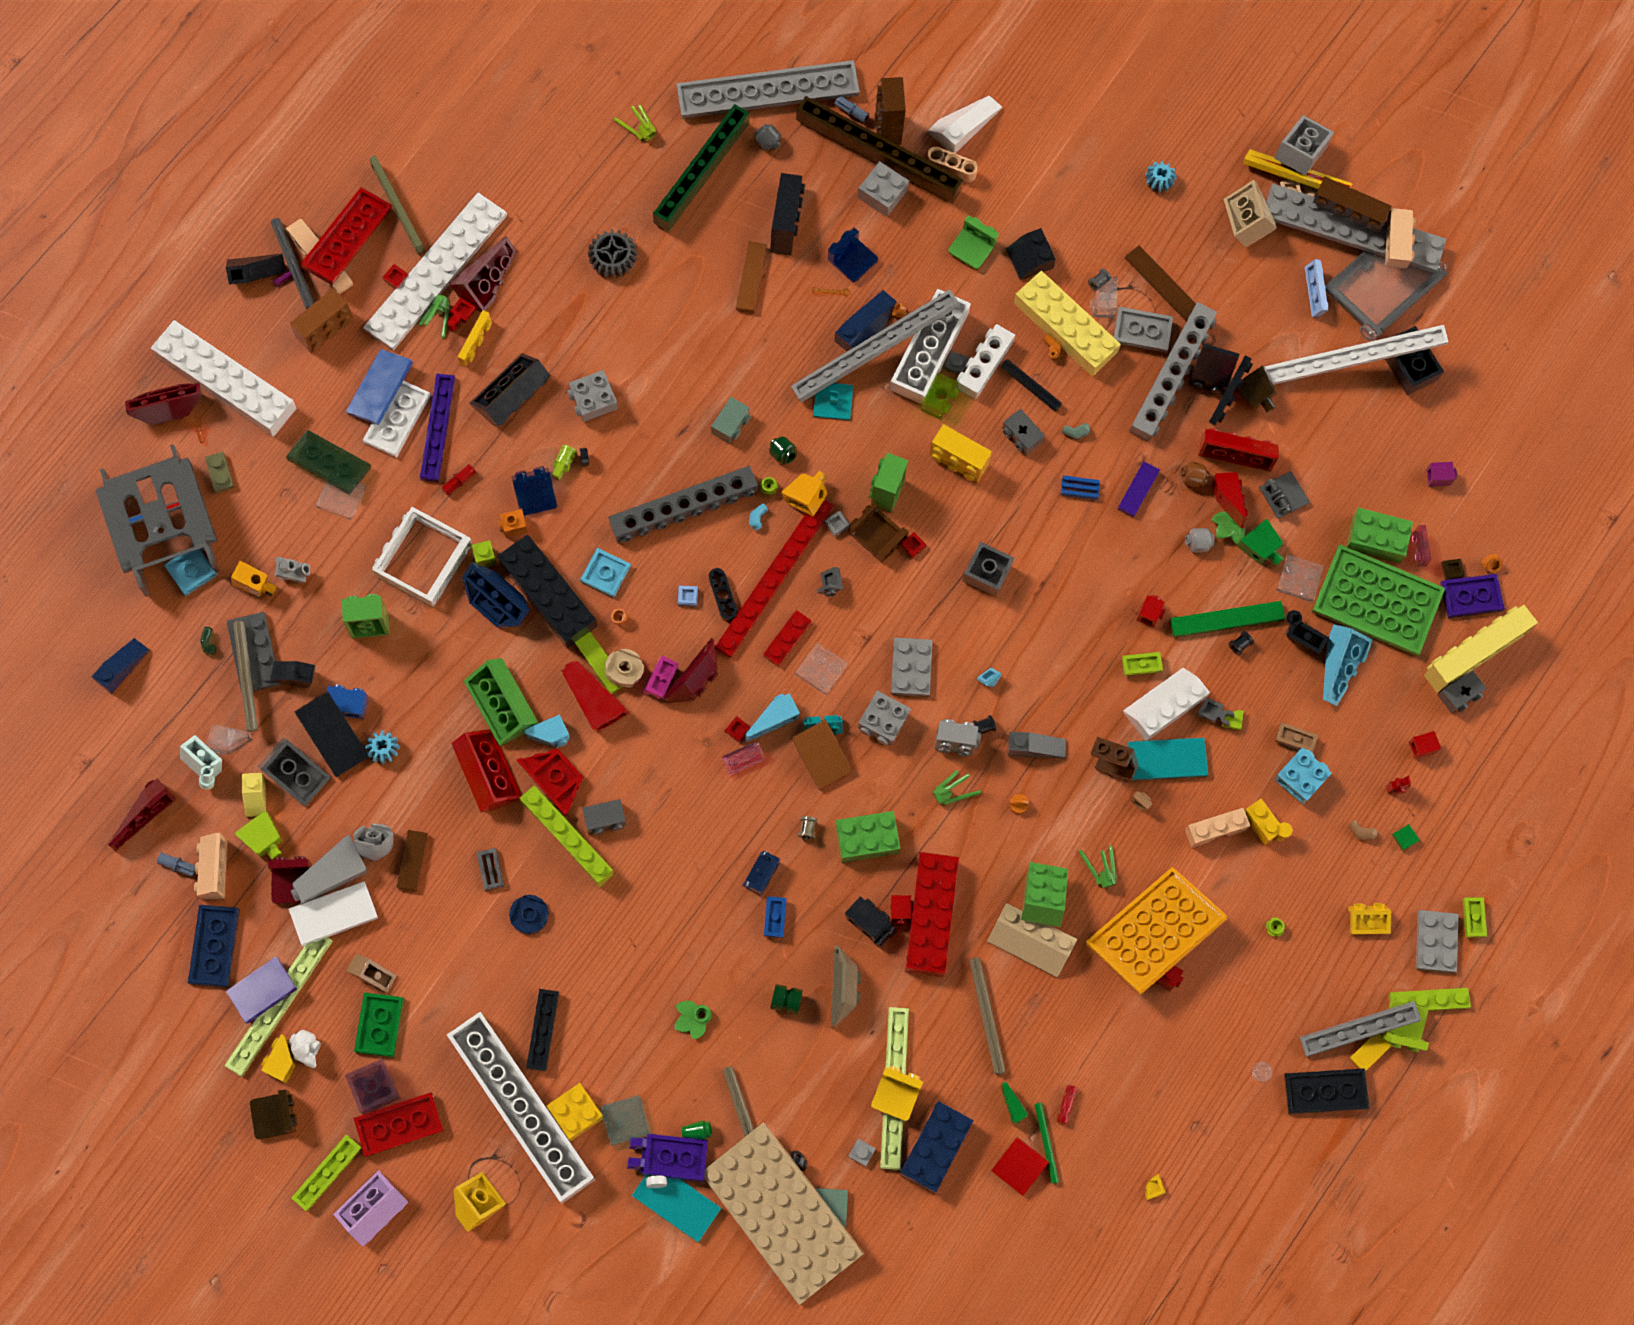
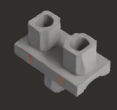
[275,557,310,583]

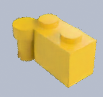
[1244,799,1292,845]

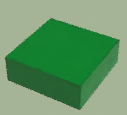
[1392,824,1420,851]

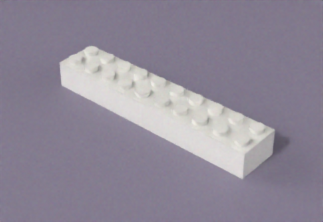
[447,1012,595,1204]

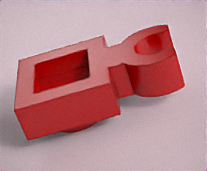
[1386,776,1411,795]

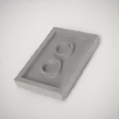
[1113,307,1173,353]
[891,637,932,697]
[1416,910,1458,973]

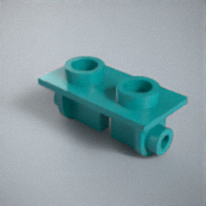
[803,714,843,735]

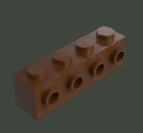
[1313,176,1392,232]

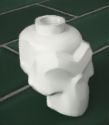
[289,1030,321,1069]

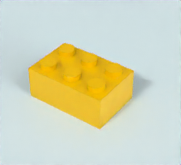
[929,424,992,483]

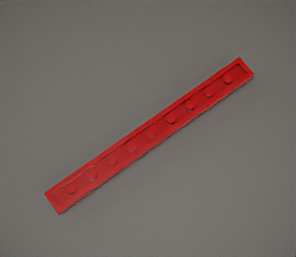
[715,499,834,658]

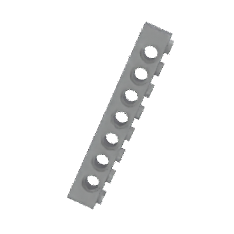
[1129,302,1217,441]

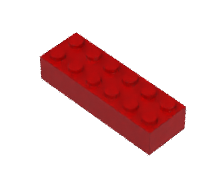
[905,852,959,977]

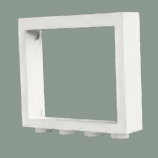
[372,507,473,607]

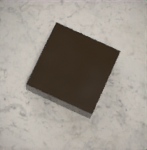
[1441,558,1465,580]

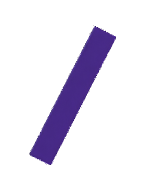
[420,373,456,482]

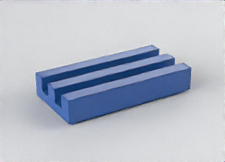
[1060,475,1100,500]

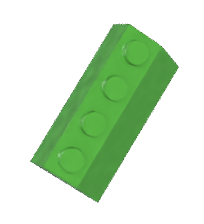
[464,658,538,746]

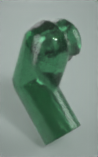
[200,627,217,655]

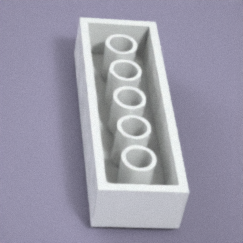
[890,289,971,405]

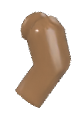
[1348,820,1378,841]

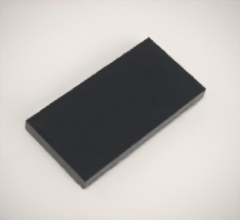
[294,691,369,777]
[1284,1068,1370,1114]

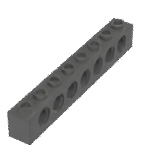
[608,465,758,543]

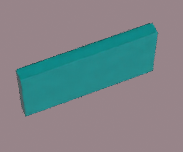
[1127,738,1208,781]
[631,1176,722,1243]

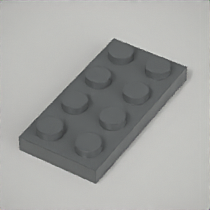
[227,612,281,693]

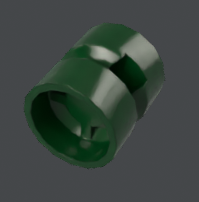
[770,984,803,1015]

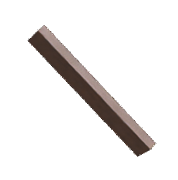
[1125,245,1203,329]

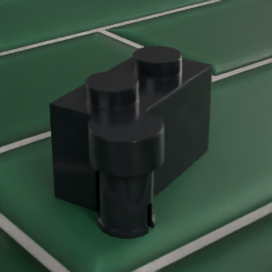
[1284,610,1329,654]
[845,896,897,948]

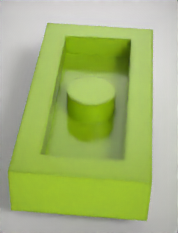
[1121,652,1163,676]
[1462,897,1487,938]

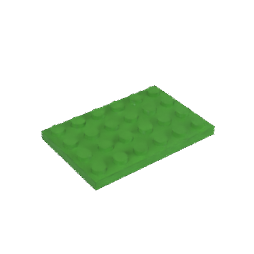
[1312,544,1445,656]

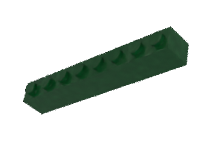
[653,104,750,232]

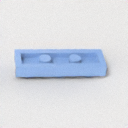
[1305,259,1328,318]

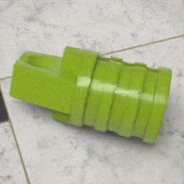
[552,445,577,480]

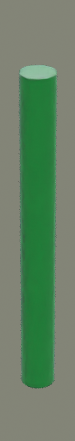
[1034,1102,1059,1184]

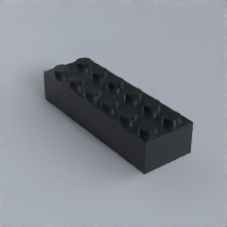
[497,534,598,649]

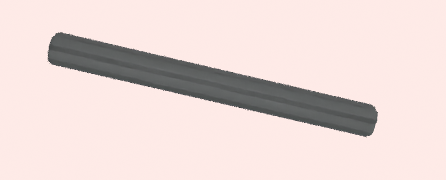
[271,218,314,309]

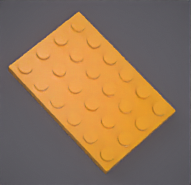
[1086,867,1227,995]

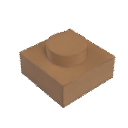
[1130,791,1152,813]

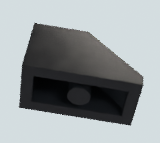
[270,661,315,688]

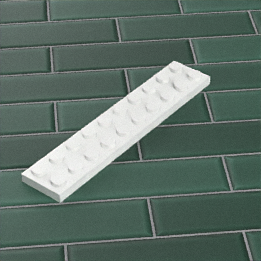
[363,193,507,351]

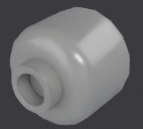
[1185,528,1214,553]

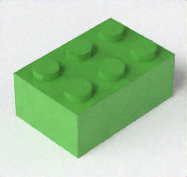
[869,453,908,513]
[1346,507,1413,563]
[341,594,390,638]
[835,811,900,863]
[1021,862,1068,927]

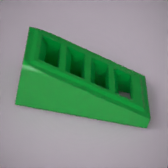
[1001,1081,1028,1125]

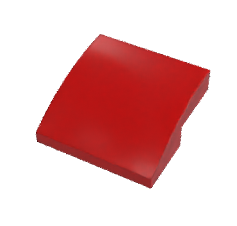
[991,1137,1049,1196]

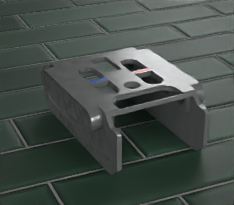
[95,444,219,597]

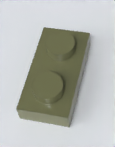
[205,452,234,493]

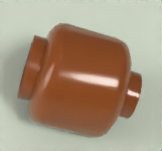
[1180,461,1209,488]

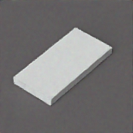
[362,381,431,458]
[289,881,378,946]

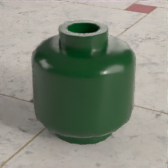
[769,436,797,464]

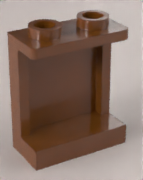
[849,503,909,563]
[1091,737,1139,782]

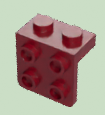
[268,856,312,904]

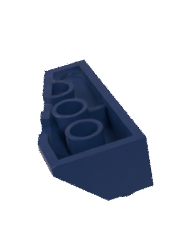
[834,290,897,352]

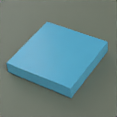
[164,545,218,596]
[580,548,631,598]

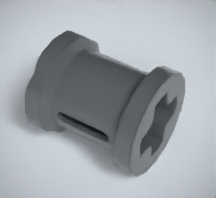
[1088,268,1112,293]

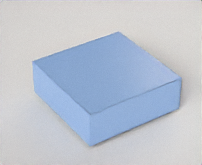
[678,586,698,607]

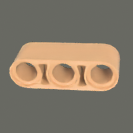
[927,147,978,183]

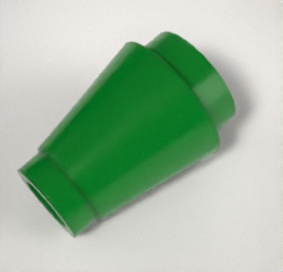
[681,1120,712,1140]

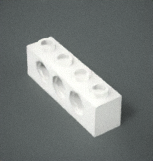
[956,324,1015,400]

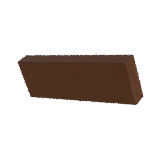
[397,830,428,891]

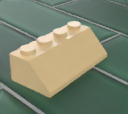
[987,903,1077,978]

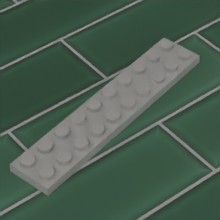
[677,60,860,119]
[1266,183,1446,273]

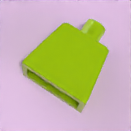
[235,811,283,860]

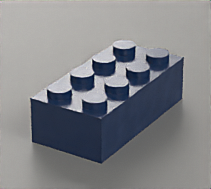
[899,1101,974,1195]

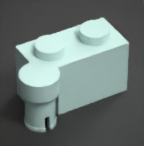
[180,735,222,790]

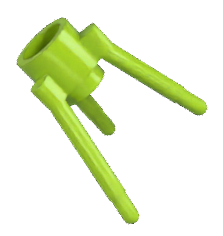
[614,105,657,141]

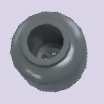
[755,124,782,151]

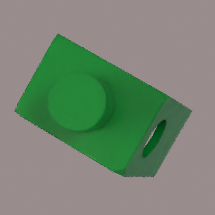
[1237,519,1284,566]

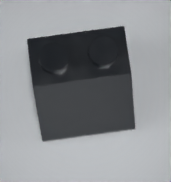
[1006,228,1056,280]

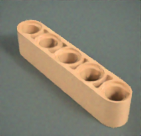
[285,218,353,294]

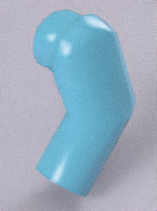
[749,503,768,530]

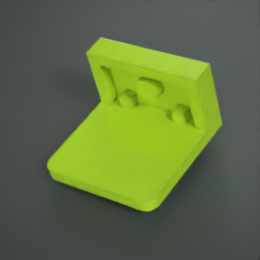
[1381,1000,1429,1052]

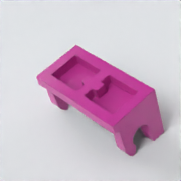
[643,656,679,700]

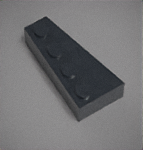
[770,173,805,255]

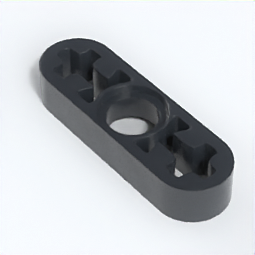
[709,568,737,622]

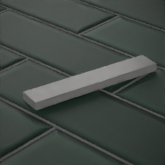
[1299,1001,1421,1057]

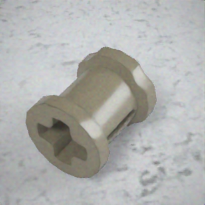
[797,816,817,840]

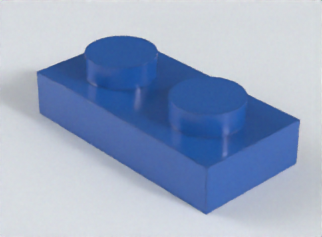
[764,897,787,938]

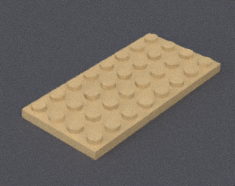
[704,1122,864,1305]

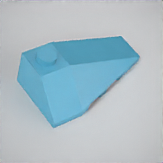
[1323,624,1373,706]

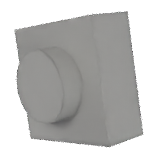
[848,1139,876,1167]

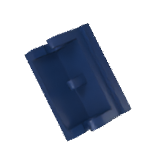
[742,850,780,896]

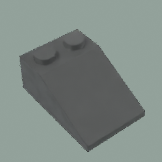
[257,737,331,807]

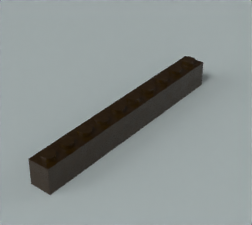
[796,96,963,203]

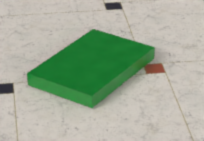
[354,992,404,1058]

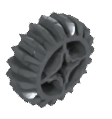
[588,229,638,278]

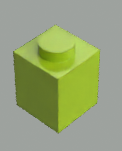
[472,540,497,567]

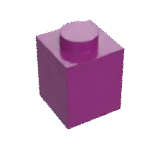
[1426,462,1457,487]

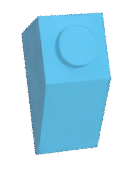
[524,714,570,747]

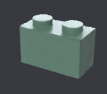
[711,397,751,444]

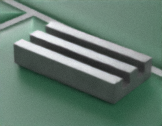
[476,848,504,891]

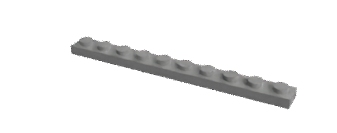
[791,289,960,402]

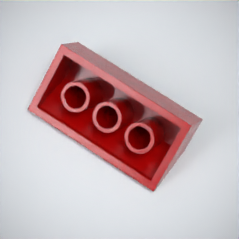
[1198,428,1279,472]
[451,729,522,813]

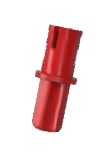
[441,464,476,495]

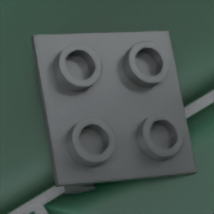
[1259,471,1310,519]

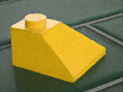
[454,1172,506,1232]

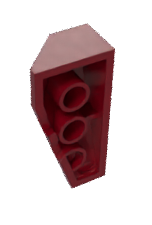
[450,236,517,312]
[108,778,176,851]

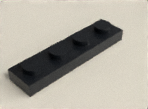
[1209,355,1253,425]
[526,989,560,1072]

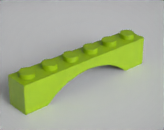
[520,785,614,888]

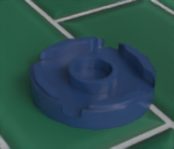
[509,894,549,935]

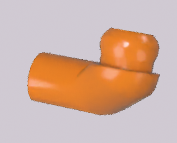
[1043,334,1061,360]

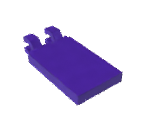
[627,1134,708,1182]

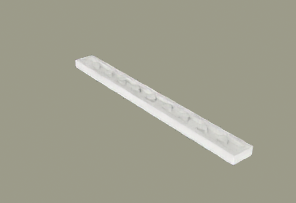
[1265,325,1448,385]

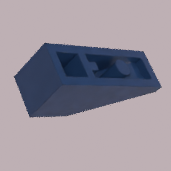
[92,638,150,694]

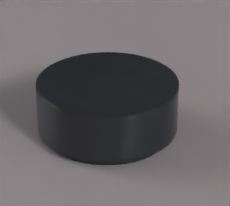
[580,448,589,467]

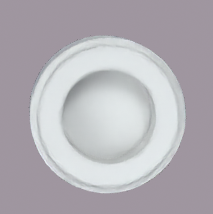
[646,1176,667,1188]

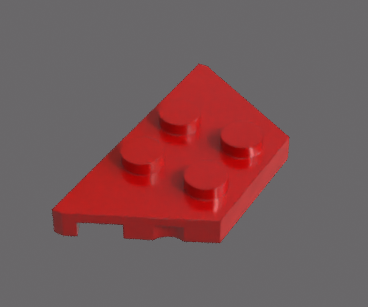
[517,749,584,817]

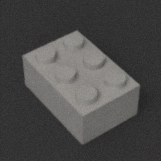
[1275,115,1334,175]

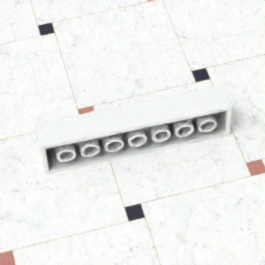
[151,320,297,437]

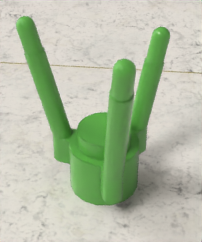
[418,295,451,338]
[932,770,982,805]
[1079,845,1118,888]

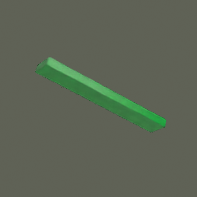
[1170,601,1285,638]

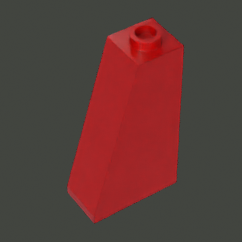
[561,661,630,733]

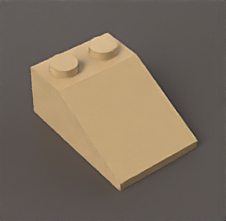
[1224,180,1277,247]

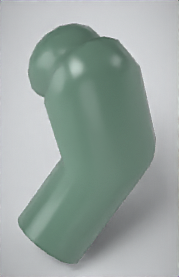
[1062,423,1090,440]

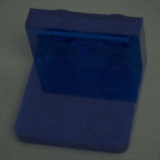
[828,227,878,282]
[511,466,557,516]

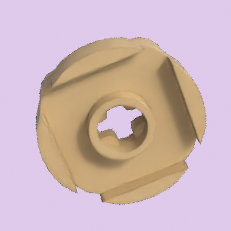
[605,649,644,688]

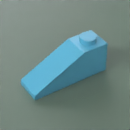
[745,693,800,742]

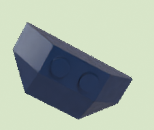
[462,562,529,627]

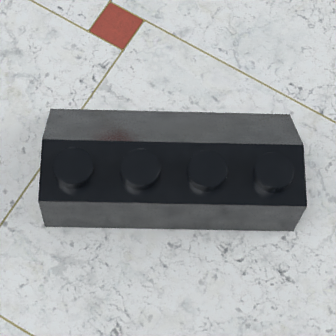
[469,353,551,426]

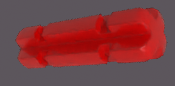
[1057,1085,1077,1125]

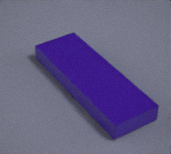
[1117,461,1160,518]

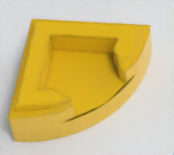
[1145,1174,1166,1201]

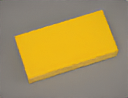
[1349,1034,1391,1071]

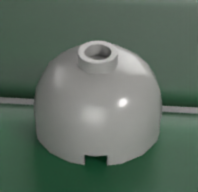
[353,824,394,861]

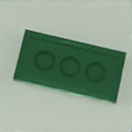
[286,430,371,495]

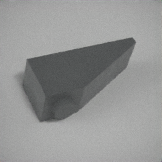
[1007,732,1066,759]

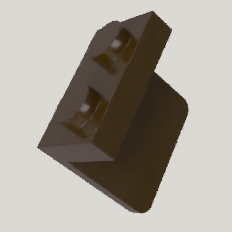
[250,1089,298,1140]

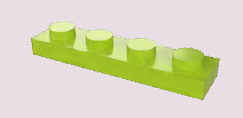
[1388,988,1471,1011]
[291,1134,362,1212]

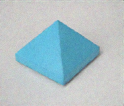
[977,668,1001,687]

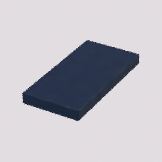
[188,905,240,987]

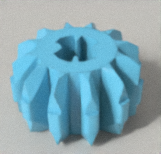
[1145,160,1176,192]
[366,730,400,764]

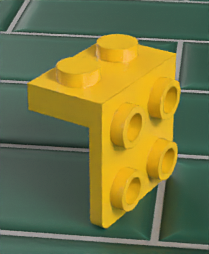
[871,1066,923,1121]

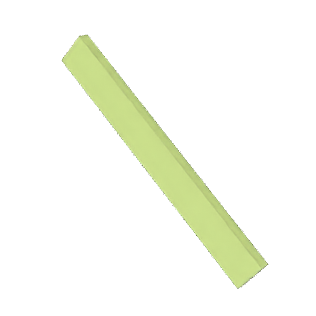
[225,937,333,1077]
[880,1007,909,1170]

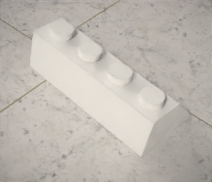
[1123,668,1210,741]

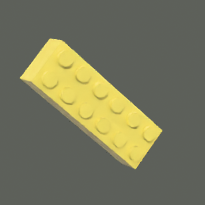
[1014,271,1121,377]
[1424,605,1538,694]

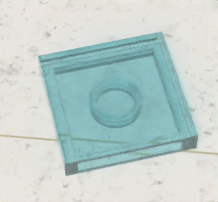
[601,1095,650,1146]

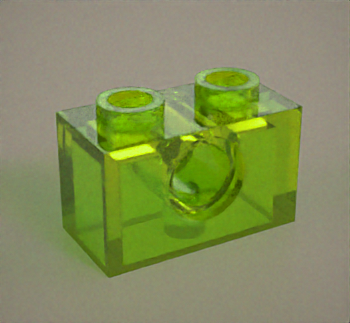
[921,373,959,420]

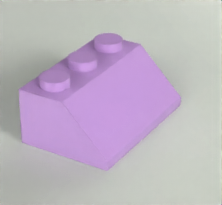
[333,1170,408,1246]

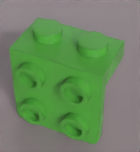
[948,215,999,270]

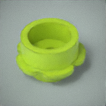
[760,477,778,495]
[1266,917,1285,937]

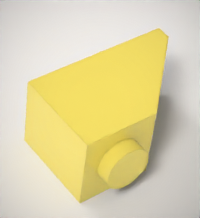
[242,773,266,817]

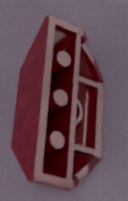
[125,383,202,425]
[663,638,718,704]

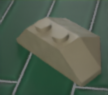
[831,946,861,1028]

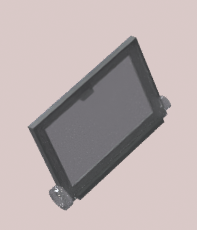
[1325,251,1448,342]

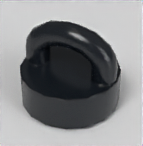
[791,1150,807,1171]

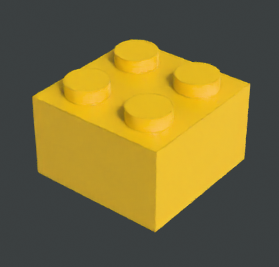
[547,1083,604,1142]

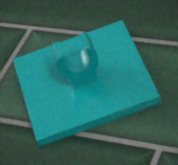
[813,383,853,420]

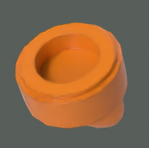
[1481,554,1503,574]
[1009,794,1029,814]

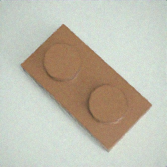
[1275,722,1318,753]

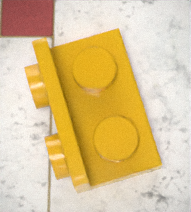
[1348,903,1391,934]

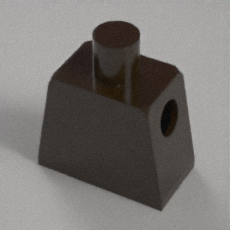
[1236,365,1277,413]

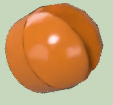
[892,302,908,319]
[611,609,628,625]

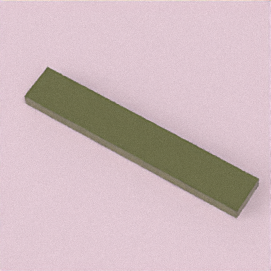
[369,155,424,255]

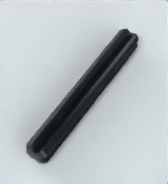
[1001,359,1062,411]

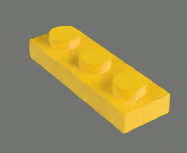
[458,310,492,367]

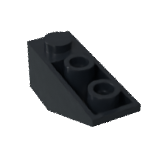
[226,253,286,285]

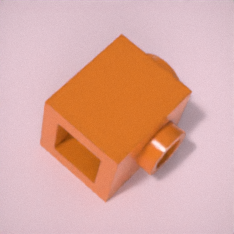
[498,509,528,538]

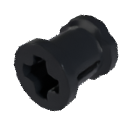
[1228,631,1254,656]
[972,715,997,734]

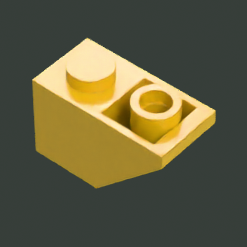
[261,1034,296,1084]

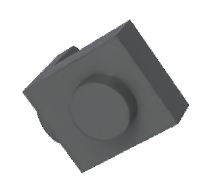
[817,567,843,597]

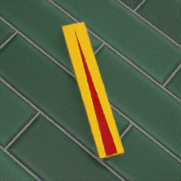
[1243,149,1353,189]

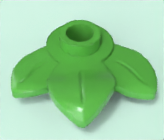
[1212,512,1246,544]
[674,1001,712,1039]

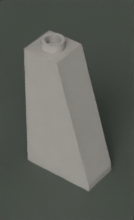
[291,835,367,904]

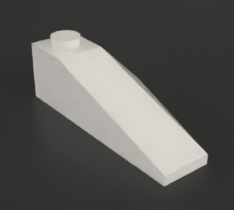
[927,96,1002,153]

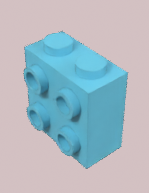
[1274,748,1332,805]

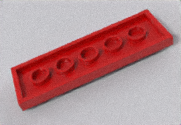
[300,187,392,286]

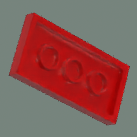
[353,1092,444,1157]

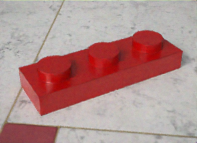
[763,610,812,667]

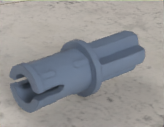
[835,96,870,124]
[157,852,196,877]

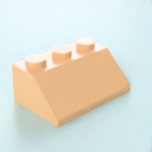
[194,833,228,899]

